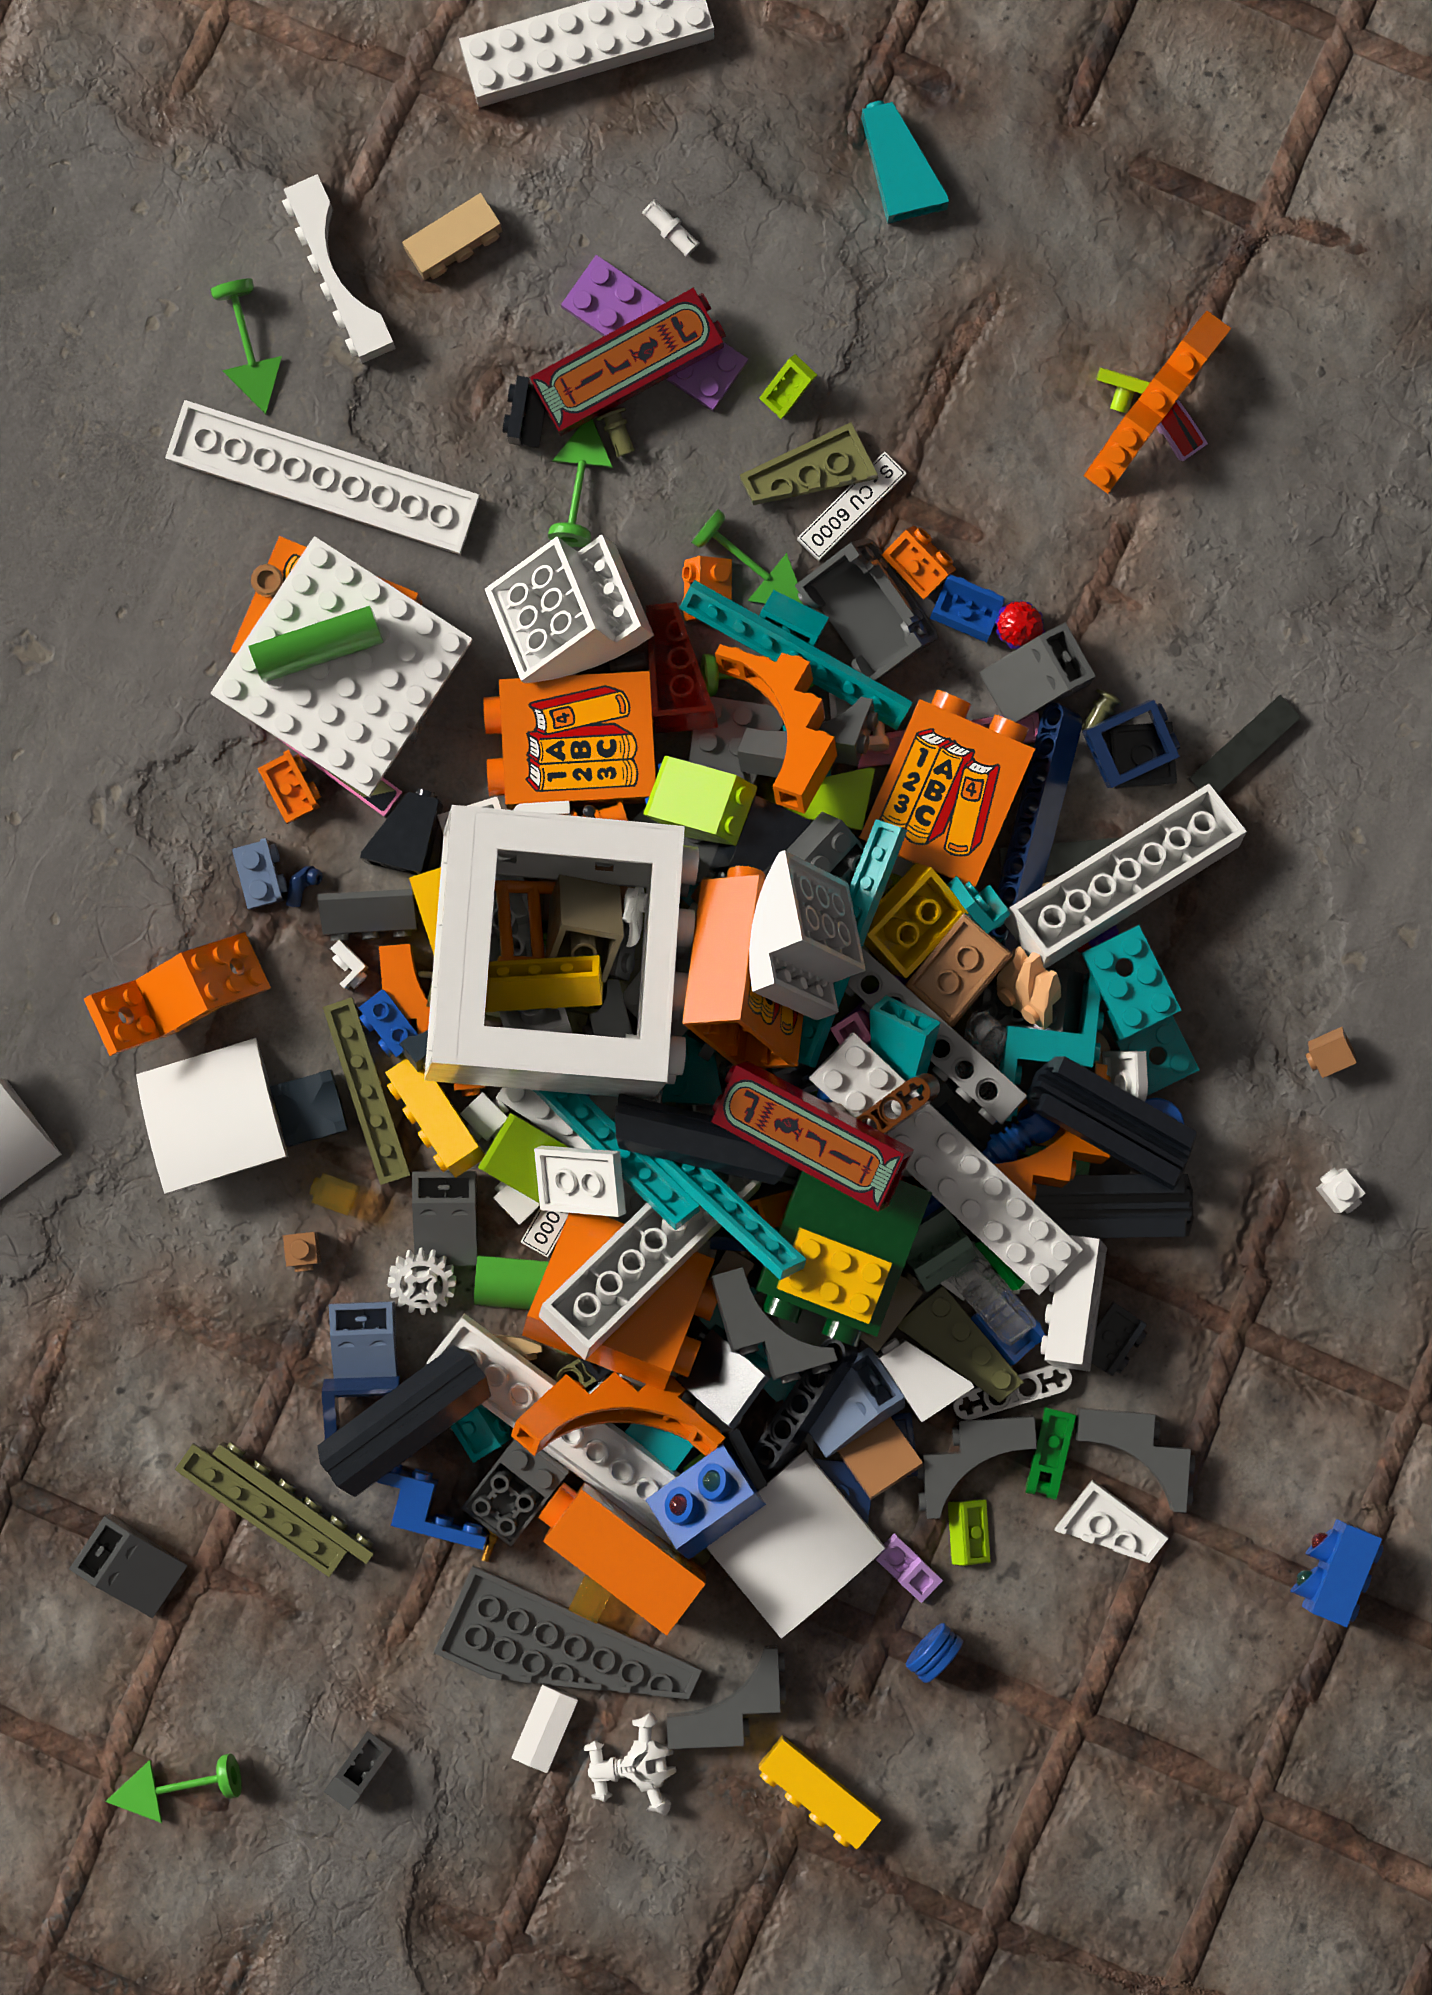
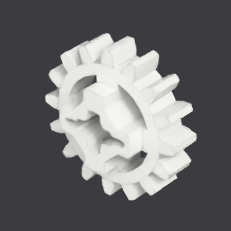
[387,1248,456,1315]

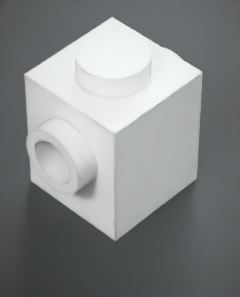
[460,1092,509,1141]
[1316,1168,1366,1214]

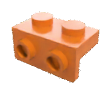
[682,556,732,622]
[257,749,321,825]

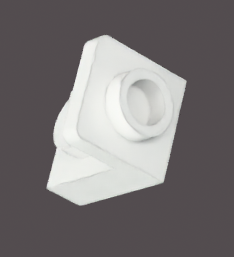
[331,940,369,990]

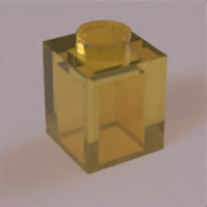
[309,1173,361,1216]
[568,1574,611,1624]

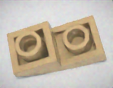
[494,1335,543,1360]

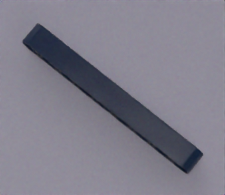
[989,703,1083,973]

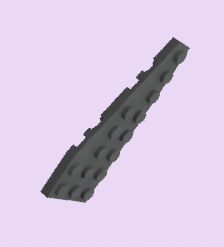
[433,1565,702,1699]

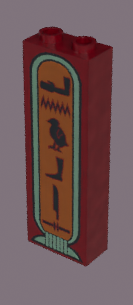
[529,287,726,436]
[711,1061,914,1211]

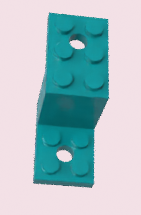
[1081,925,1200,1096]
[996,972,1104,1123]

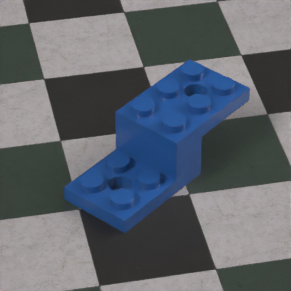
[377,1464,489,1550]

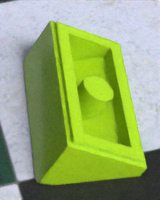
[948,1499,991,1566]

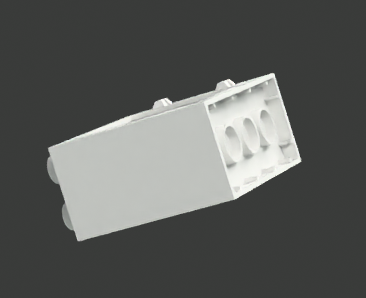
[424,805,699,1100]

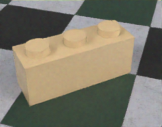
[402,193,502,280]

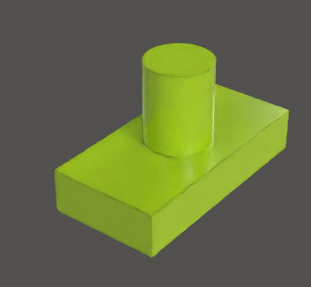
[759,354,817,419]
[1096,367,1150,413]

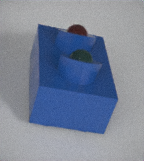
[646,1444,766,1560]
[1290,1519,1383,1628]

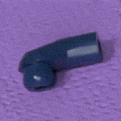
[286,866,323,907]

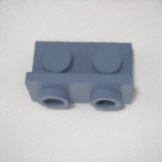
[232,838,288,910]

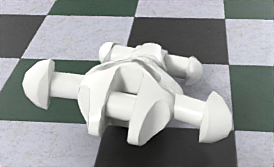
[584,1712,676,1815]

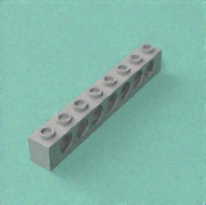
[845,948,1028,1125]

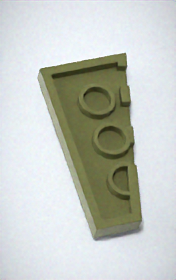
[739,422,878,505]
[897,1286,1024,1403]

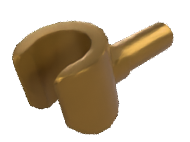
[481,1529,498,1562]

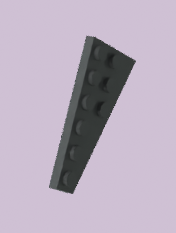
[683,695,783,884]

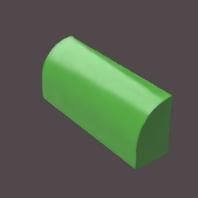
[248,605,384,683]
[474,1255,549,1310]

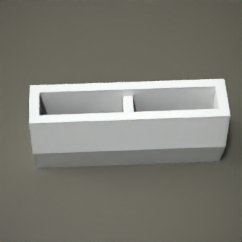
[512,1684,578,1773]

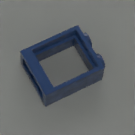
[1082,700,1180,788]
[322,1376,400,1440]

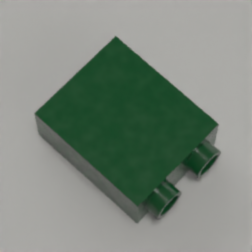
[755,1170,933,1347]

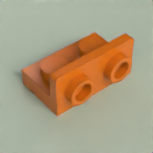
[881,525,956,600]

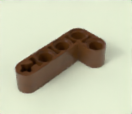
[828,1073,940,1135]

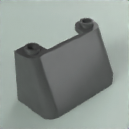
[795,538,938,681]

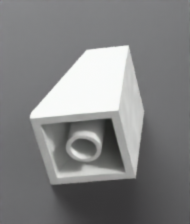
[877,1338,974,1422]

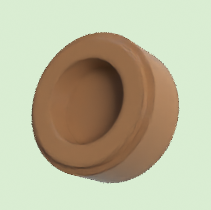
[251,564,284,597]

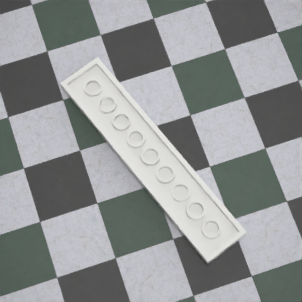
[165,400,480,555]
[809,1032,1083,1295]
[426,1313,680,1544]

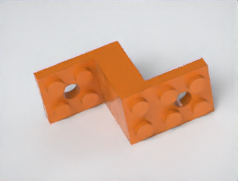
[84,932,271,1056]

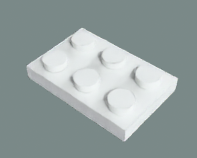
[534,1145,626,1217]

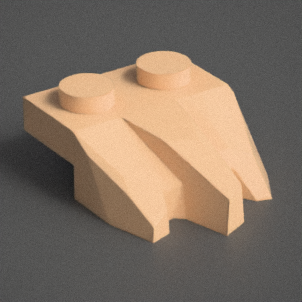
[997,947,1061,1030]

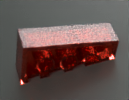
[646,602,719,733]

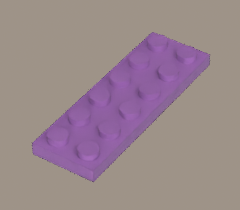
[561,255,748,411]

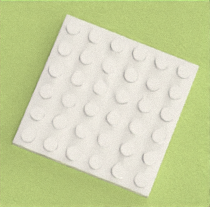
[210,536,473,798]

